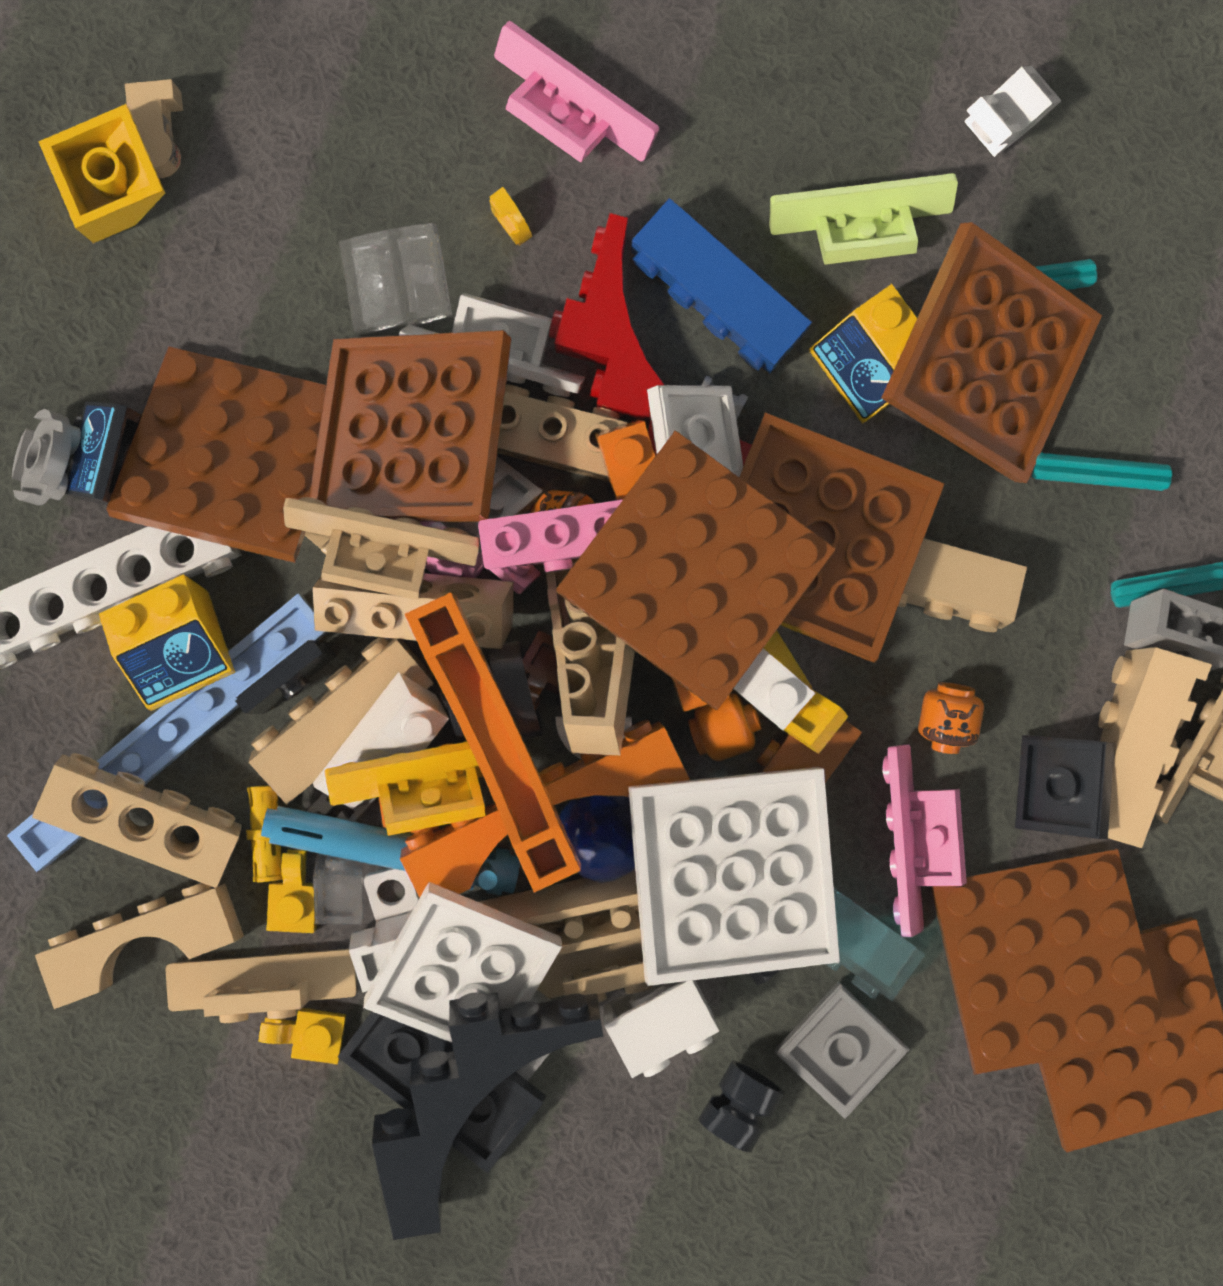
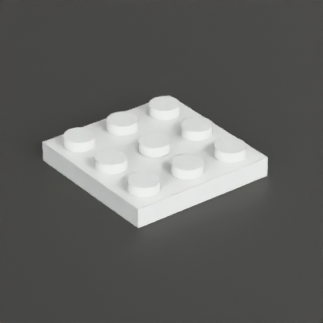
[364,882,562,1042]

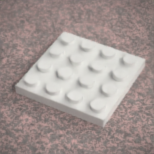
[628,767,840,986]

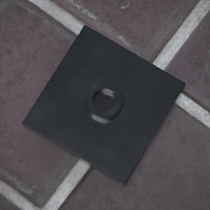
[235,640,337,714]
[1015,735,1115,839]

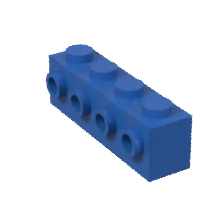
[631,198,812,374]

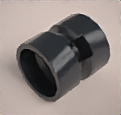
[698,1060,785,1153]

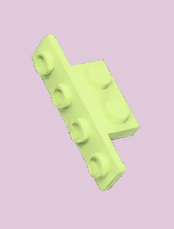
[769,173,958,265]

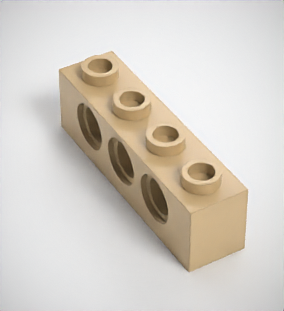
[313,573,514,649]
[32,753,242,888]

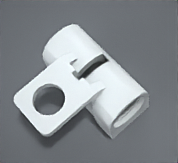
[349,868,419,992]

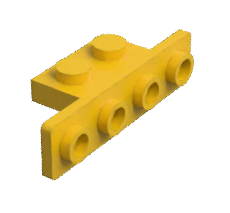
[324,742,485,836]

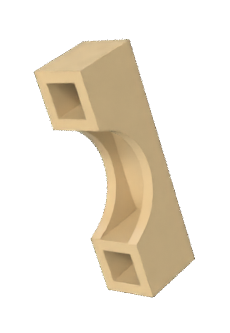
[35,883,244,1009]

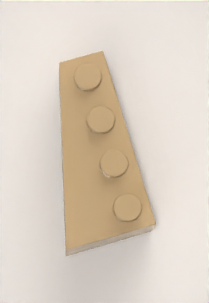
[546,558,635,756]
[1099,647,1212,848]

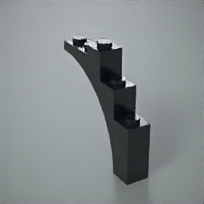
[372,992,603,1240]

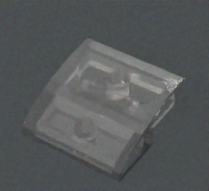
[339,223,452,334]

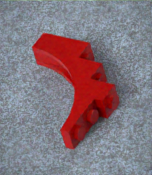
[549,213,752,466]

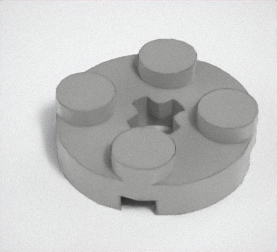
[12,409,81,506]

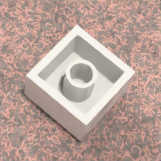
[603,980,719,1078]

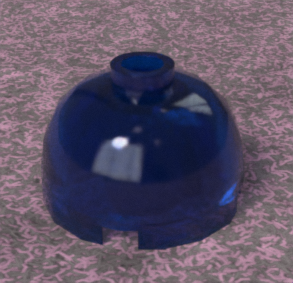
[559,795,635,883]

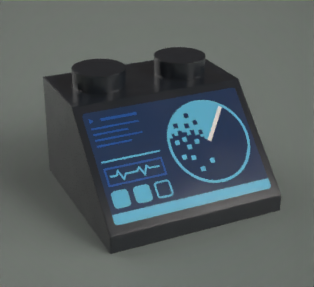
[65,401,142,506]

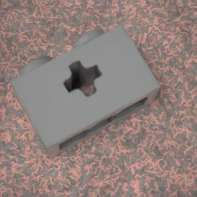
[1124,589,1223,671]

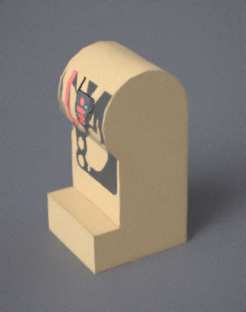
[125,79,183,178]

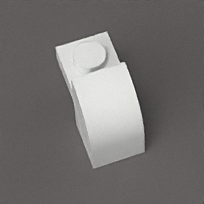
[965,66,1061,156]

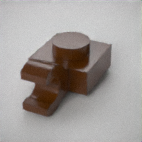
[523,630,560,712]

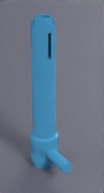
[261,805,520,896]

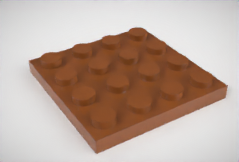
[881,222,1102,483]
[309,330,512,522]
[106,346,326,563]
[739,413,945,663]
[556,430,836,710]
[931,849,1168,1075]
[1039,917,1223,1152]

